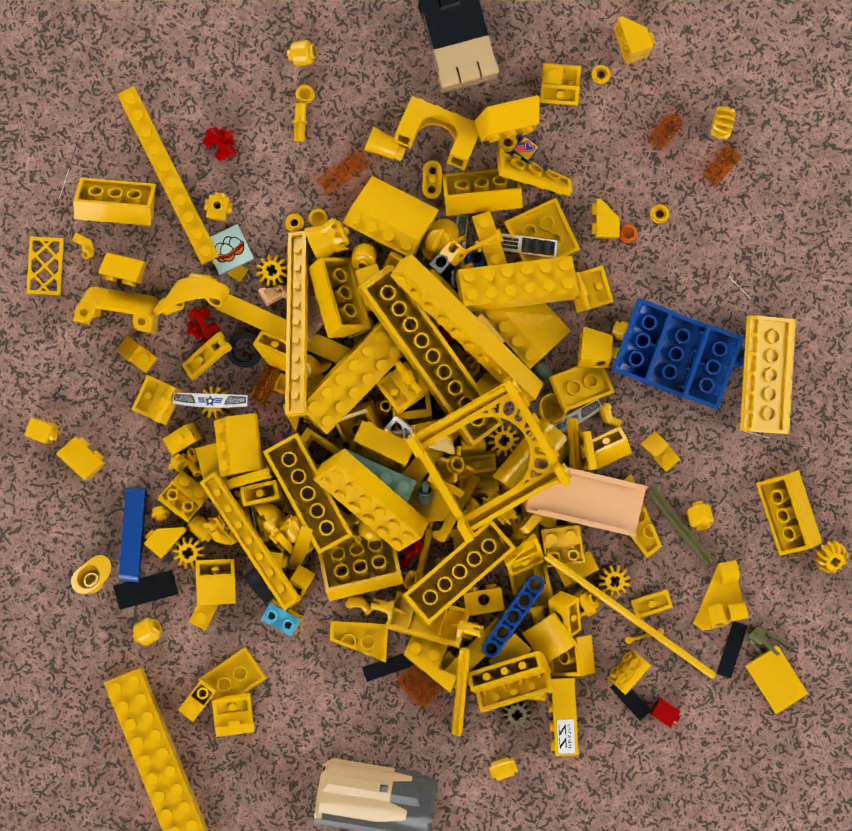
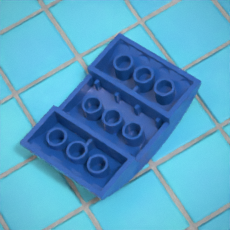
[611,298,744,410]

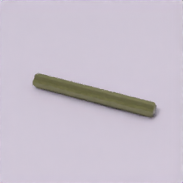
[647,486,713,565]

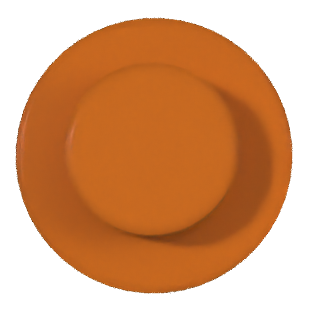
[619,224,638,243]

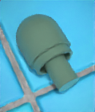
[533,362,553,384]
[417,481,433,505]

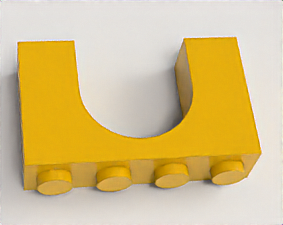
[393,96,479,170]

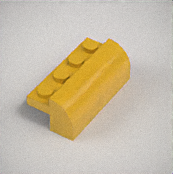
[492,419,569,505]
[468,651,554,713]

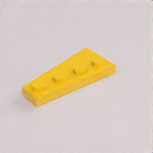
[497,147,573,196]
[623,474,662,558]

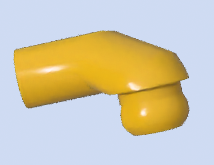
[599,403,622,428]

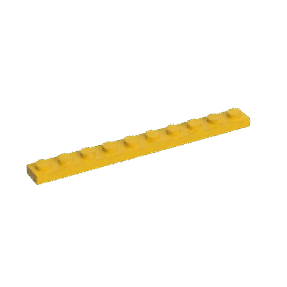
[117,86,219,265]
[285,231,309,417]

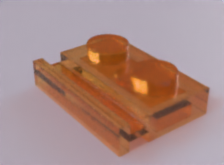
[396,664,443,709]

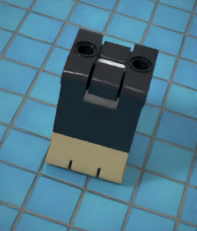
[418,0,499,94]

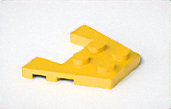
[404,622,479,693]

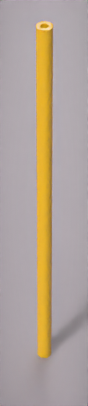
[543,553,716,679]

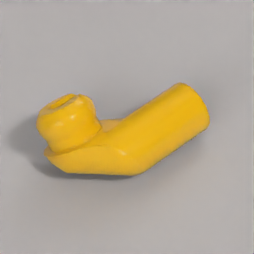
[72,233,95,259]
[186,448,201,477]
[345,596,373,615]

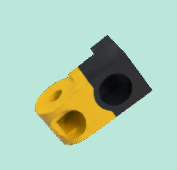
[429,240,467,280]

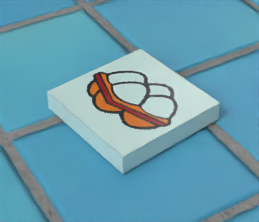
[210,224,254,276]

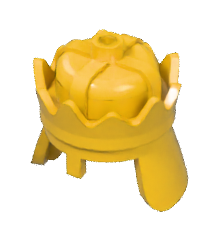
[304,218,350,260]

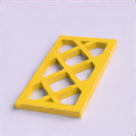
[26,236,64,296]

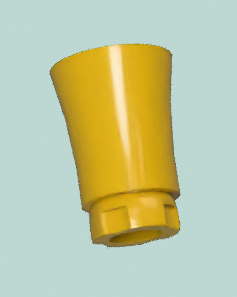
[364,126,406,162]

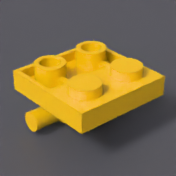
[573,265,614,313]
[376,361,430,415]
[131,375,183,426]
[157,470,209,523]
[541,524,586,567]
[607,649,651,695]
[211,693,255,737]

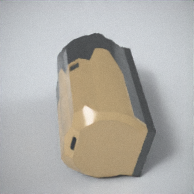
[313,758,438,831]

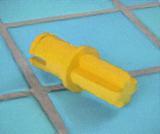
[292,103,308,142]

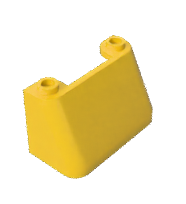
[73,287,159,335]

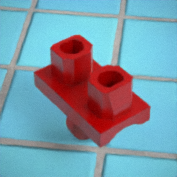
[202,126,238,162]
[186,307,220,343]

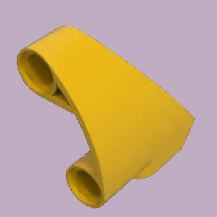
[153,277,230,316]
[693,560,748,631]

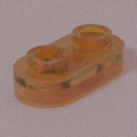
[649,114,682,149]

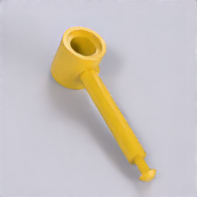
[404,521,435,589]

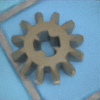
[500,700,533,731]

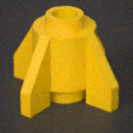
[437,446,475,484]

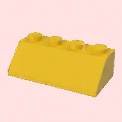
[442,169,523,216]
[73,177,156,226]
[308,258,372,338]
[756,470,823,556]

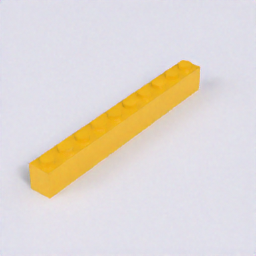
[390,254,544,402]

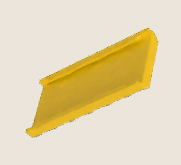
[740,315,796,434]

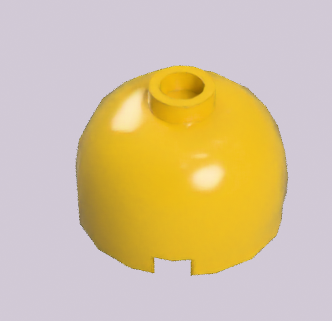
[253,503,286,542]

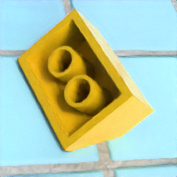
[614,16,655,65]
[474,95,540,143]
[214,413,263,478]
[350,421,412,473]

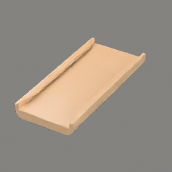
[525,460,648,537]

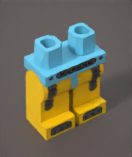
[261,599,304,637]

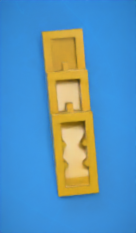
[443,616,507,687]

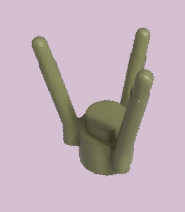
[747,625,794,656]

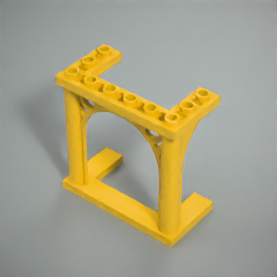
[406,376,572,544]

